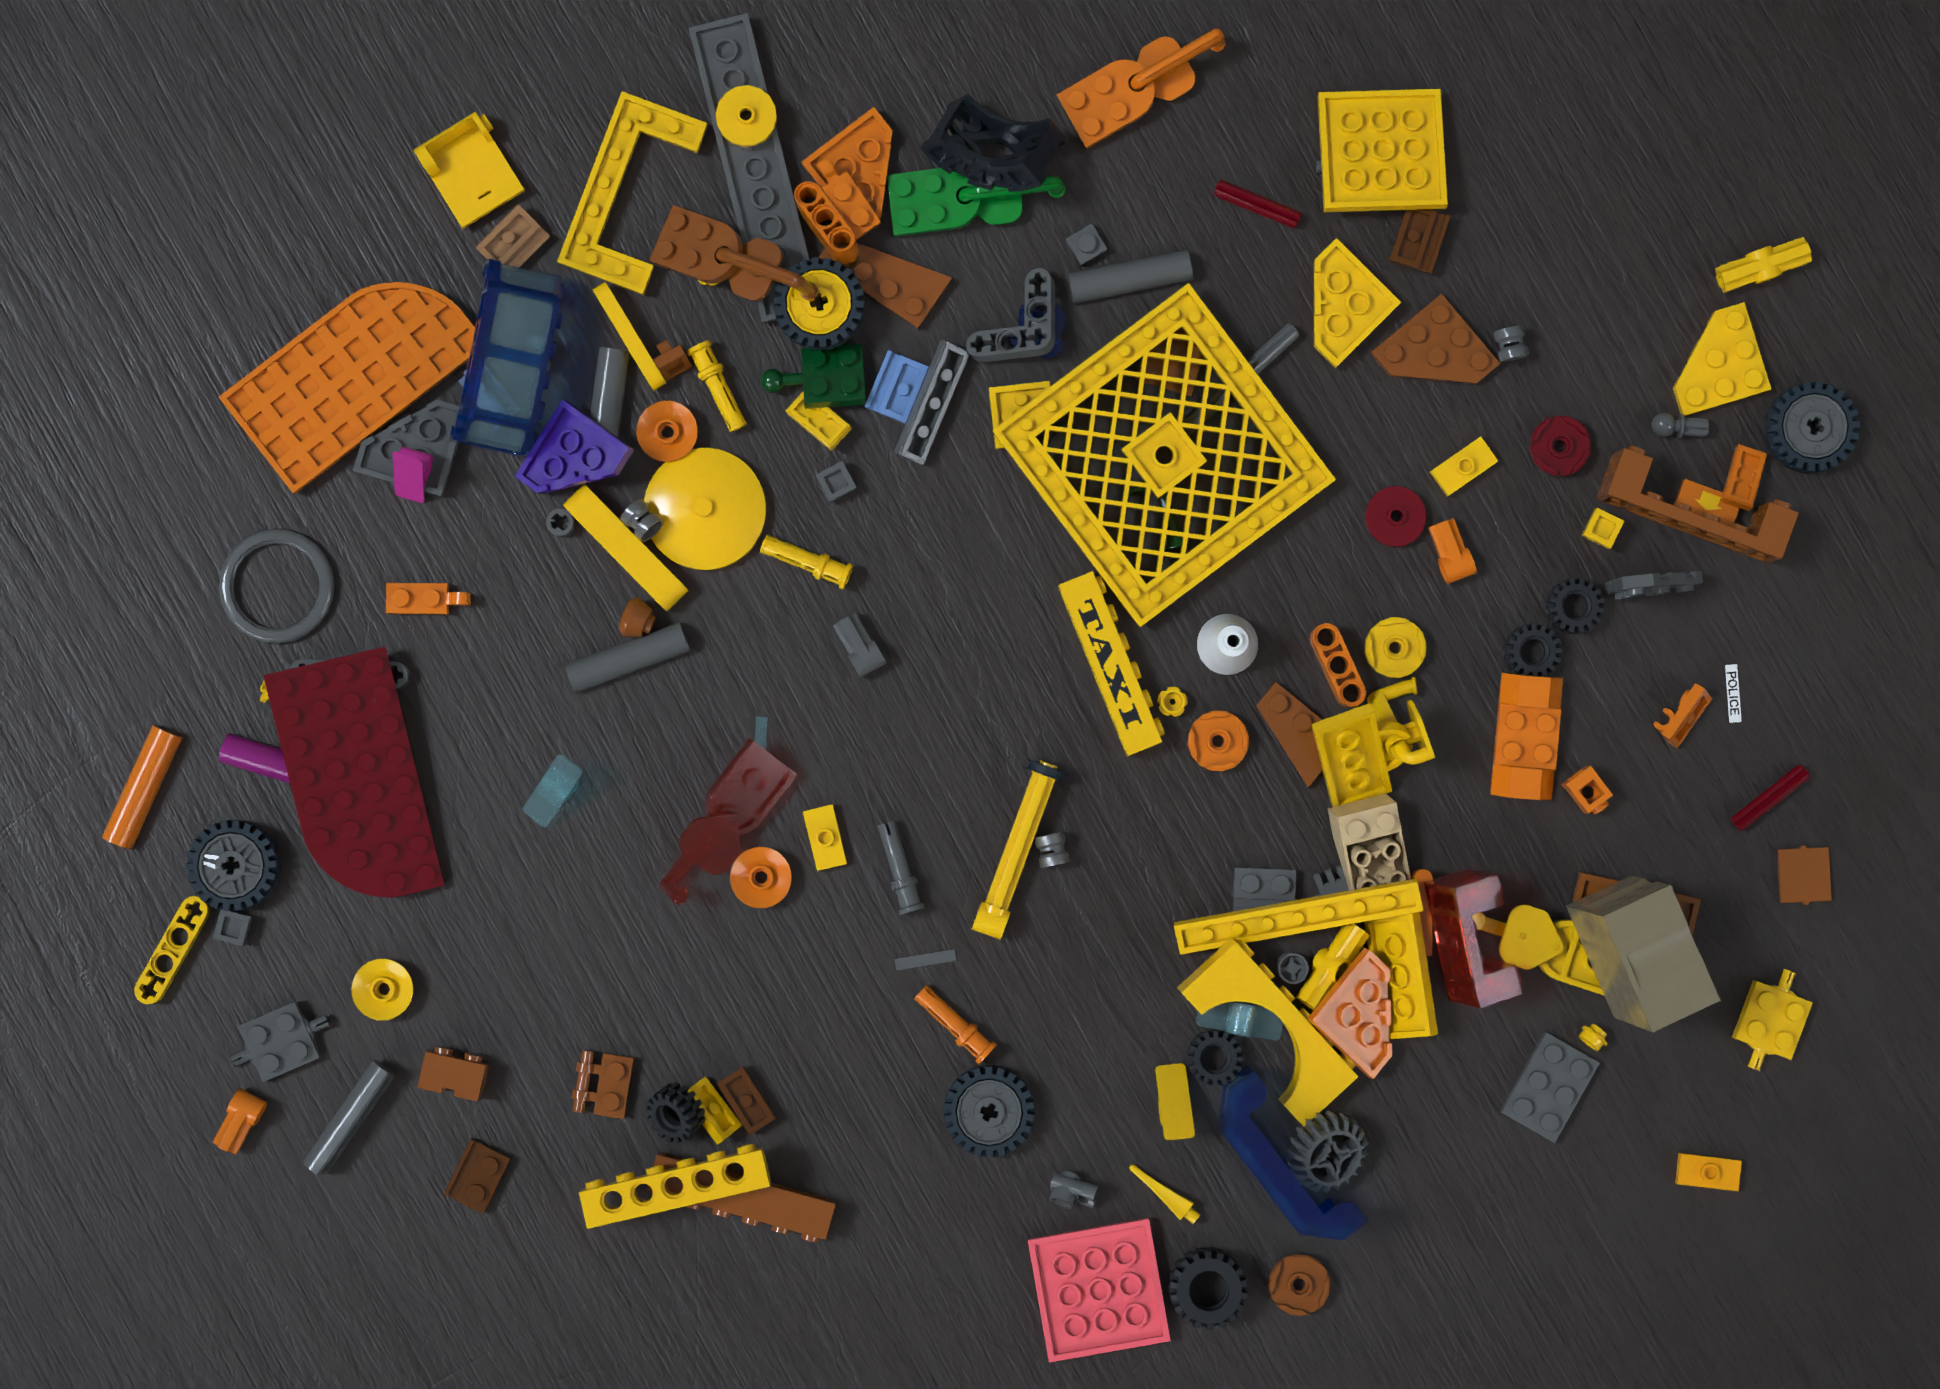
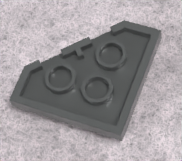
[353,400,468,497]
[1604,571,1703,600]

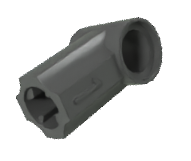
[833,613,887,678]

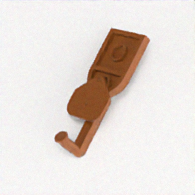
[649,205,819,301]

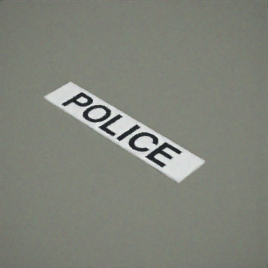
[1725,664,1742,723]

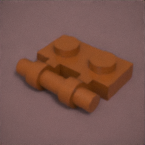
[571,1050,635,1119]

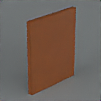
[1136,327,1203,397]

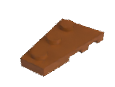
[1256,682,1322,788]

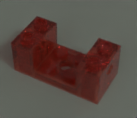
[1424,869,1522,1008]

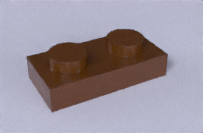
[717,1066,776,1135]

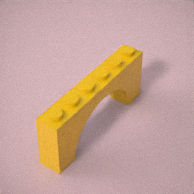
[1177,938,1358,1127]

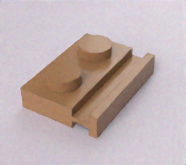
[475,204,550,279]

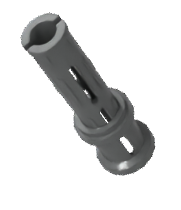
[877,820,926,915]

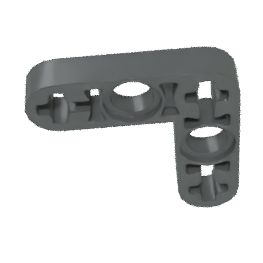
[966,268,1055,362]

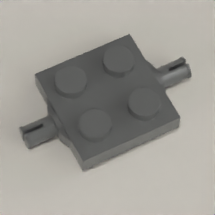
[229,1001,331,1082]

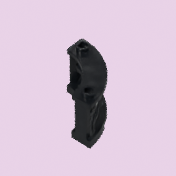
[920,94,1067,192]

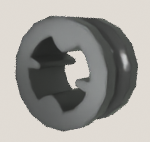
[546,508,575,537]

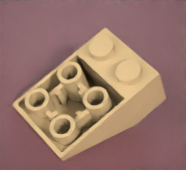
[1328,794,1411,890]

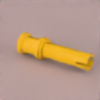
[686,340,747,433]
[760,534,854,590]

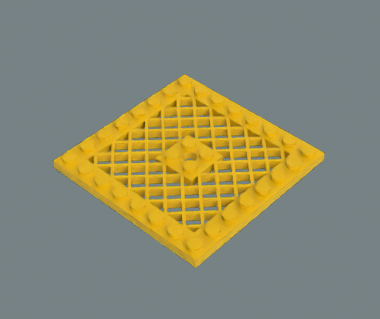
[992,283,1336,627]

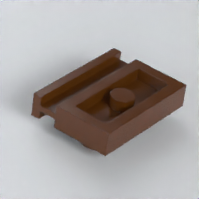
[1388,209,1451,275]
[443,1138,512,1214]

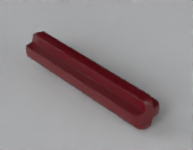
[1214,180,1301,228]
[1730,765,1810,831]

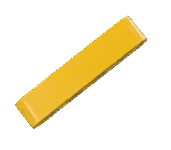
[563,484,689,611]

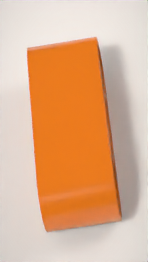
[794,181,858,264]
[1310,623,1366,708]

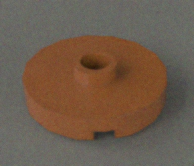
[1268,1253,1330,1316]

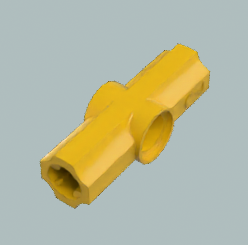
[1715,237,1812,293]
[1296,924,1369,1010]

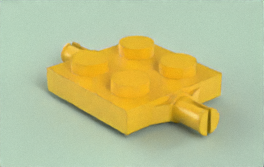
[1732,969,1813,1071]

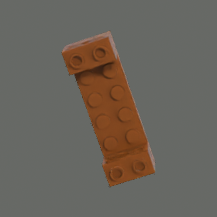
[1596,446,1799,563]

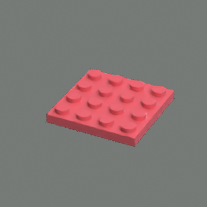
[1027,1218,1171,1363]

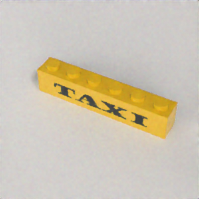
[1058,571,1165,756]

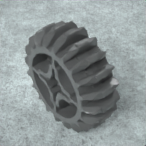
[1286,1110,1369,1193]

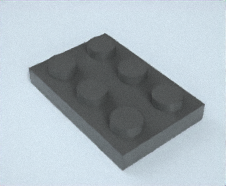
[1499,1032,1600,1143]

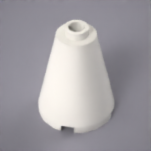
[1197,614,1258,675]

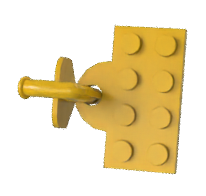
[1311,677,1435,807]

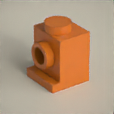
[1561,766,1613,815]

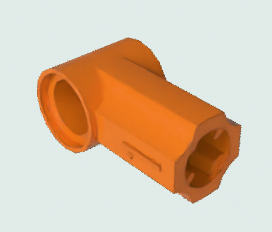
[1428,518,1477,584]
[212,1088,268,1155]

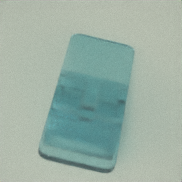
[523,754,583,827]
[1196,1002,1283,1041]

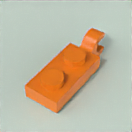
[817,157,881,240]
[386,583,471,615]

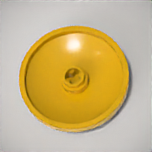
[644,448,766,571]

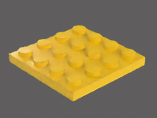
[1318,89,1448,212]

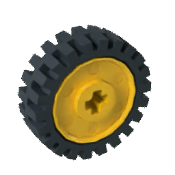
[774,257,865,351]

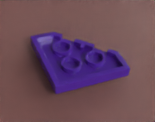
[514,399,634,494]

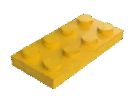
[1364,912,1438,1039]

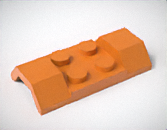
[1490,673,1563,800]

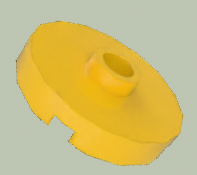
[716,85,777,148]
[1364,617,1426,678]

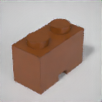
[417,1046,490,1102]

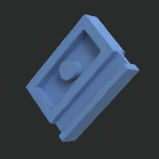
[865,350,929,424]

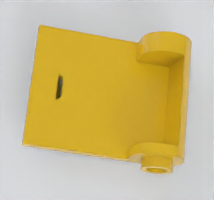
[413,111,525,229]

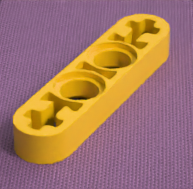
[592,282,666,391]
[134,896,211,1004]

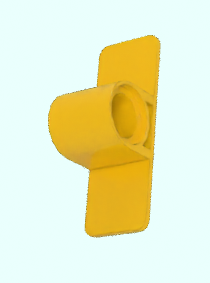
[1155,1063,1195,1140]

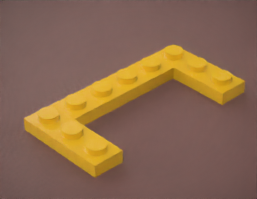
[557,91,708,296]

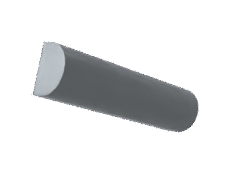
[1067,250,1193,304]
[894,340,970,465]
[590,347,630,438]
[565,622,691,693]
[303,1060,396,1175]

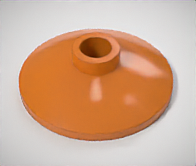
[636,401,698,462]
[730,847,792,908]

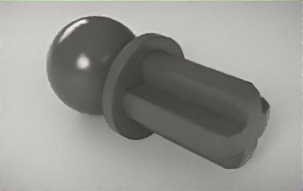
[1651,413,1709,438]

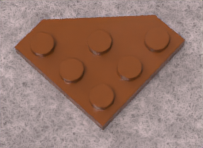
[1370,294,1500,384]

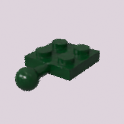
[760,344,866,409]

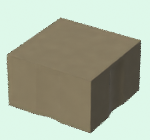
[1566,875,1721,1032]

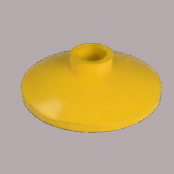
[351,959,414,1020]

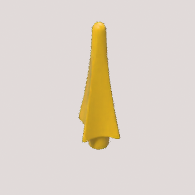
[1129,1164,1200,1224]

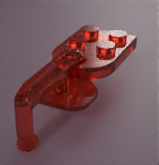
[660,738,798,905]

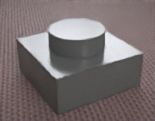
[1065,223,1107,266]
[816,461,857,503]
[213,909,253,946]

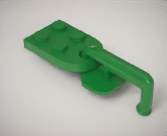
[887,168,1065,237]

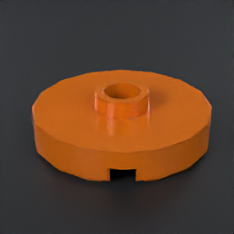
[1188,711,1249,771]

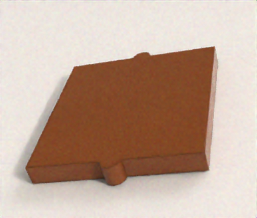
[1777,845,1832,905]

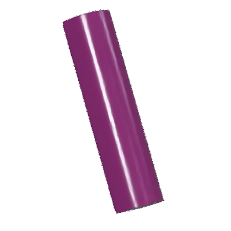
[219,733,290,783]

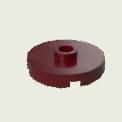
[1529,415,1591,477]
[1364,486,1426,547]

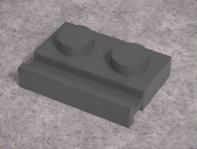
[1232,867,1296,912]

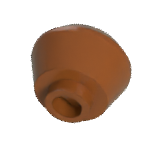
[618,597,656,637]

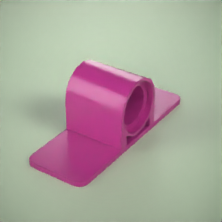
[392,446,433,503]

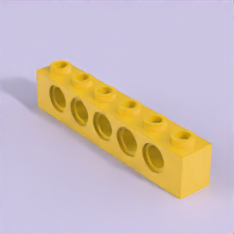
[579,1143,771,1229]

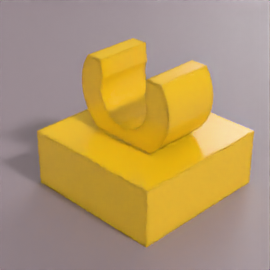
[1581,508,1624,549]

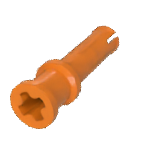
[914,985,997,1065]

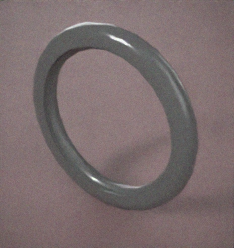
[219,528,335,644]

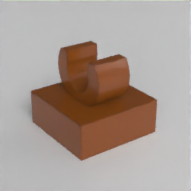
[653,340,692,381]

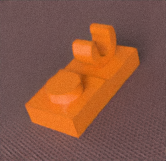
[1653,683,1712,749]

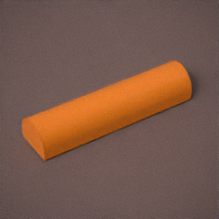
[102,725,183,849]

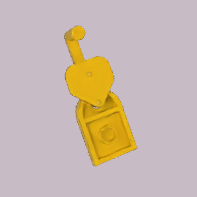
[1457,905,1604,995]

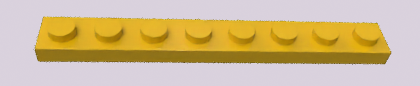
[1174,878,1424,955]

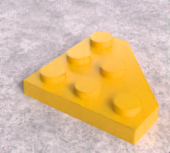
[1314,238,1401,368]
[1673,302,1771,416]

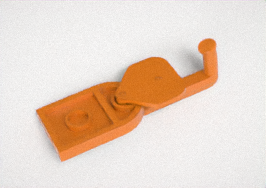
[1057,29,1225,149]

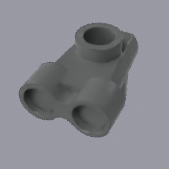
[1049,1171,1099,1208]

